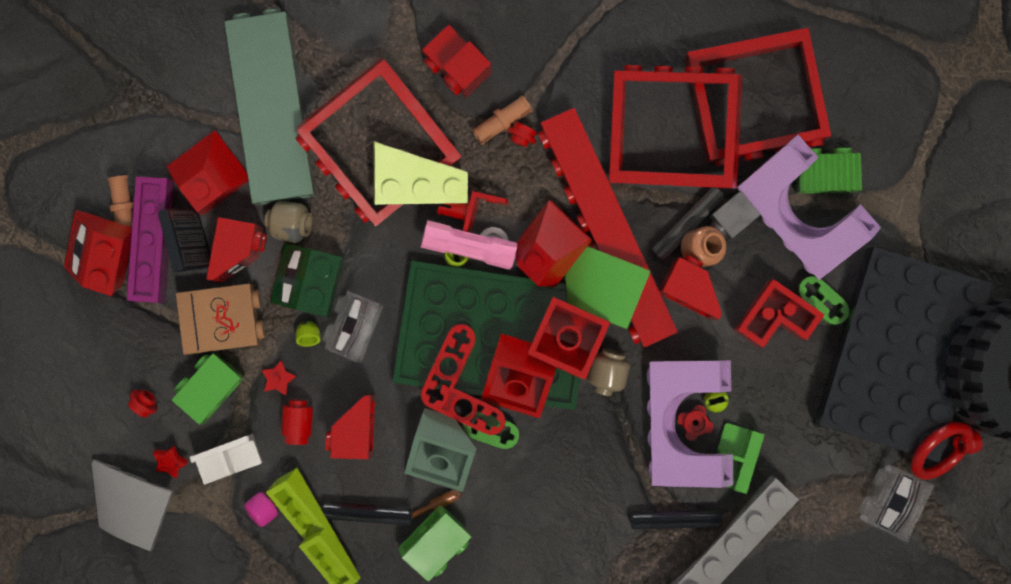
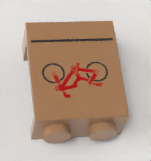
[176,284,265,355]

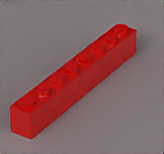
[537,108,678,348]

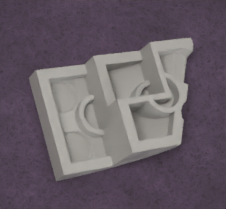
[92,459,174,551]

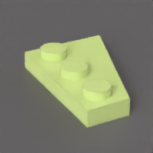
[373,141,468,205]

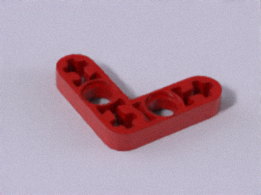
[421,324,506,435]

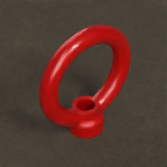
[910,422,983,480]

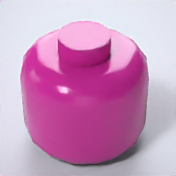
[244,492,278,527]

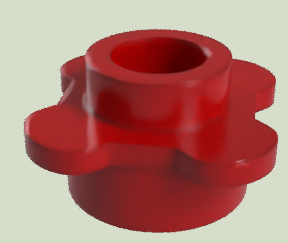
[677,405,713,441]

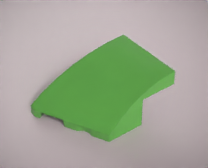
[565,247,651,329]

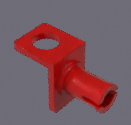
[438,191,510,233]

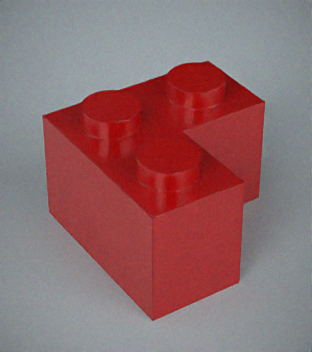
[422,25,492,99]
[733,279,825,348]

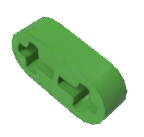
[797,276,849,325]
[463,411,519,449]

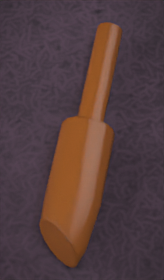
[412,489,462,519]

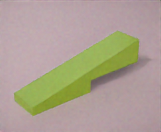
[266,468,361,584]

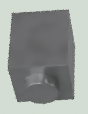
[709,191,761,240]

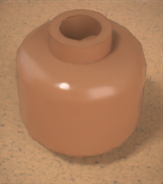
[680,226,727,267]

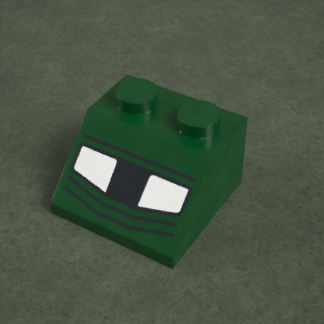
[270,244,345,318]

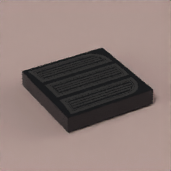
[158,208,211,272]

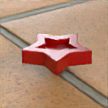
[262,360,297,396]
[152,445,189,479]

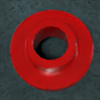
[507,122,537,148]
[128,389,158,418]

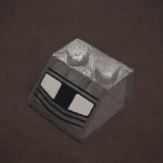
[323,291,384,362]
[859,464,935,542]

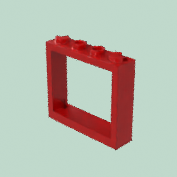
[685,28,831,167]
[295,58,462,227]
[609,65,743,188]

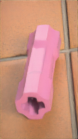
[420,220,517,270]

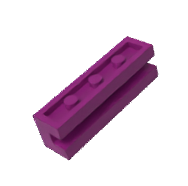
[127,176,174,304]

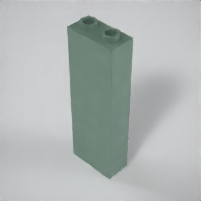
[224,9,317,206]

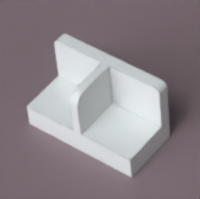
[189,434,263,485]

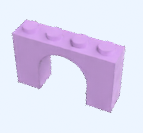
[737,135,881,280]
[647,360,734,488]

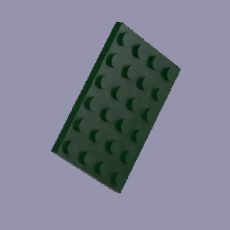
[393,261,580,410]

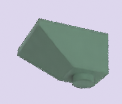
[404,408,476,492]

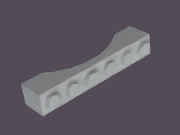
[671,476,799,584]

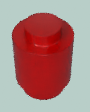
[281,399,313,445]

